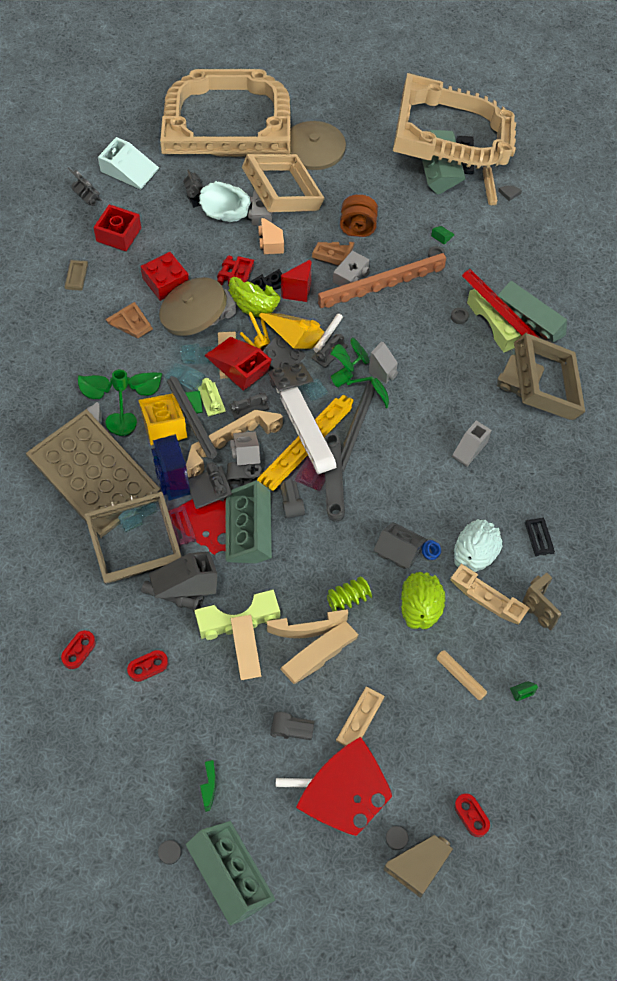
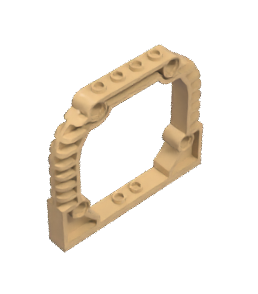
[160,69,290,154]
[393,73,516,169]

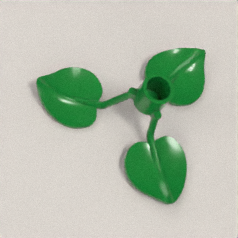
[330,337,389,408]
[78,369,162,436]

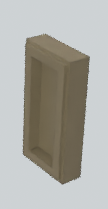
[65,260,88,291]

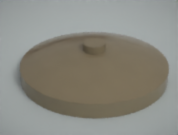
[290,121,346,170]
[159,277,227,336]

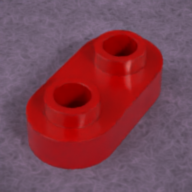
[61,630,96,669]
[127,650,168,682]
[454,794,490,837]

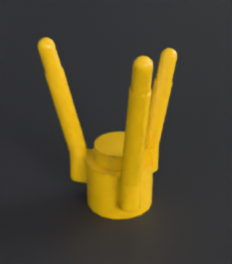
[240,312,270,351]

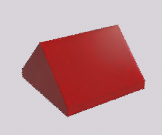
[281,260,312,302]

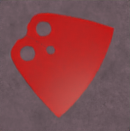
[169,498,226,555]
[296,737,392,836]

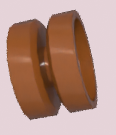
[340,195,378,237]

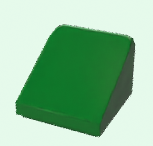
[431,226,454,244]
[185,391,203,414]
[510,681,538,701]

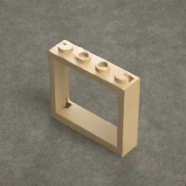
[242,154,324,212]

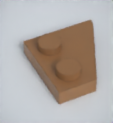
[312,242,355,265]
[106,302,153,338]

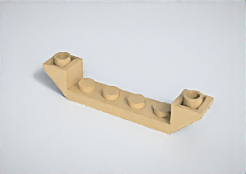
[185,410,283,479]

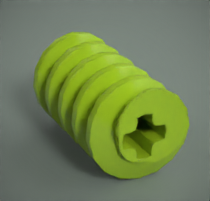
[327,576,372,611]

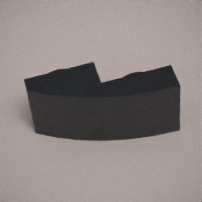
[250,269,282,291]

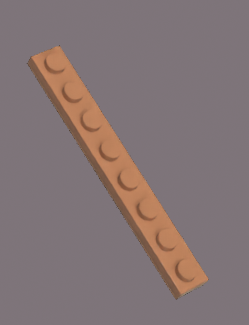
[318,253,446,308]

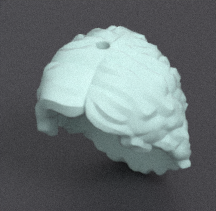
[199,181,250,222]
[454,519,502,572]

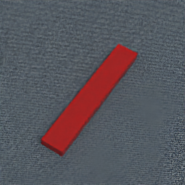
[462,269,541,339]

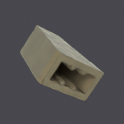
[384,835,453,898]

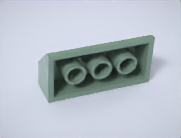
[422,130,466,194]
[497,281,567,342]
[226,480,272,563]
[185,821,276,926]

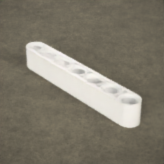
[276,387,337,474]

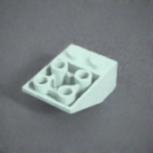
[98,137,159,189]

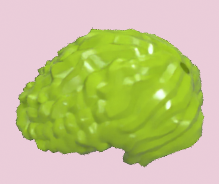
[228,277,281,318]
[401,572,446,629]

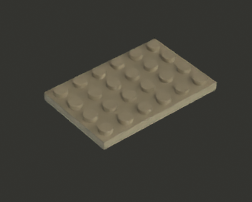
[26,409,161,539]

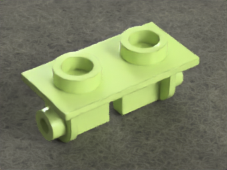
[197,378,226,417]

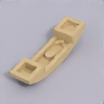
[450,564,529,625]
[267,609,348,638]

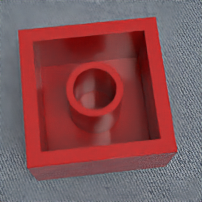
[93,204,141,251]
[140,252,189,301]

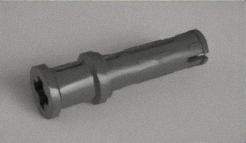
[141,581,203,612]

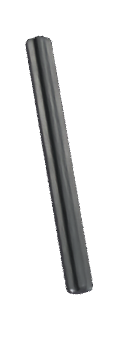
[167,376,217,459]
[341,381,375,472]

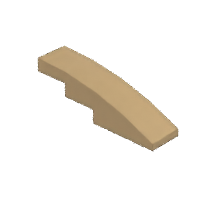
[281,621,358,684]

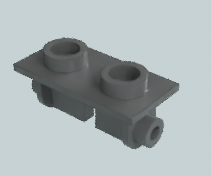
[183,169,203,198]
[311,333,348,368]
[229,393,269,420]

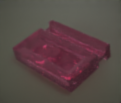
[295,456,325,492]

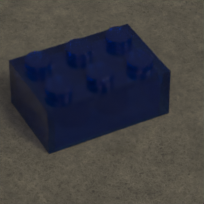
[151,434,190,501]

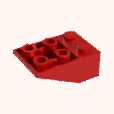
[205,337,272,391]

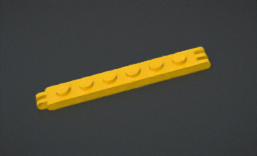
[257,395,353,491]

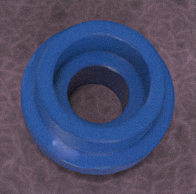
[422,540,441,560]

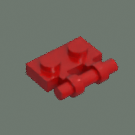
[217,255,254,286]

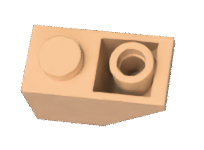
[258,218,284,254]

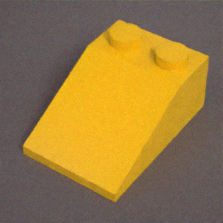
[259,313,325,349]
[138,393,187,445]

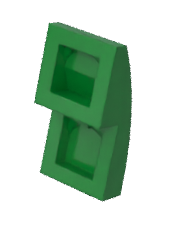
[200,760,216,812]

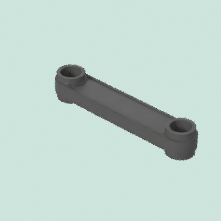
[324,433,345,522]

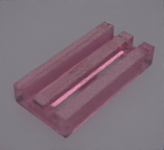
[168,506,196,547]

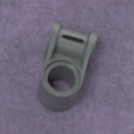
[226,462,261,486]

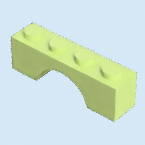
[467,289,522,352]
[195,590,280,640]

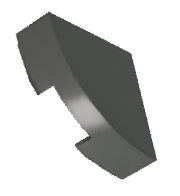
[498,186,522,201]

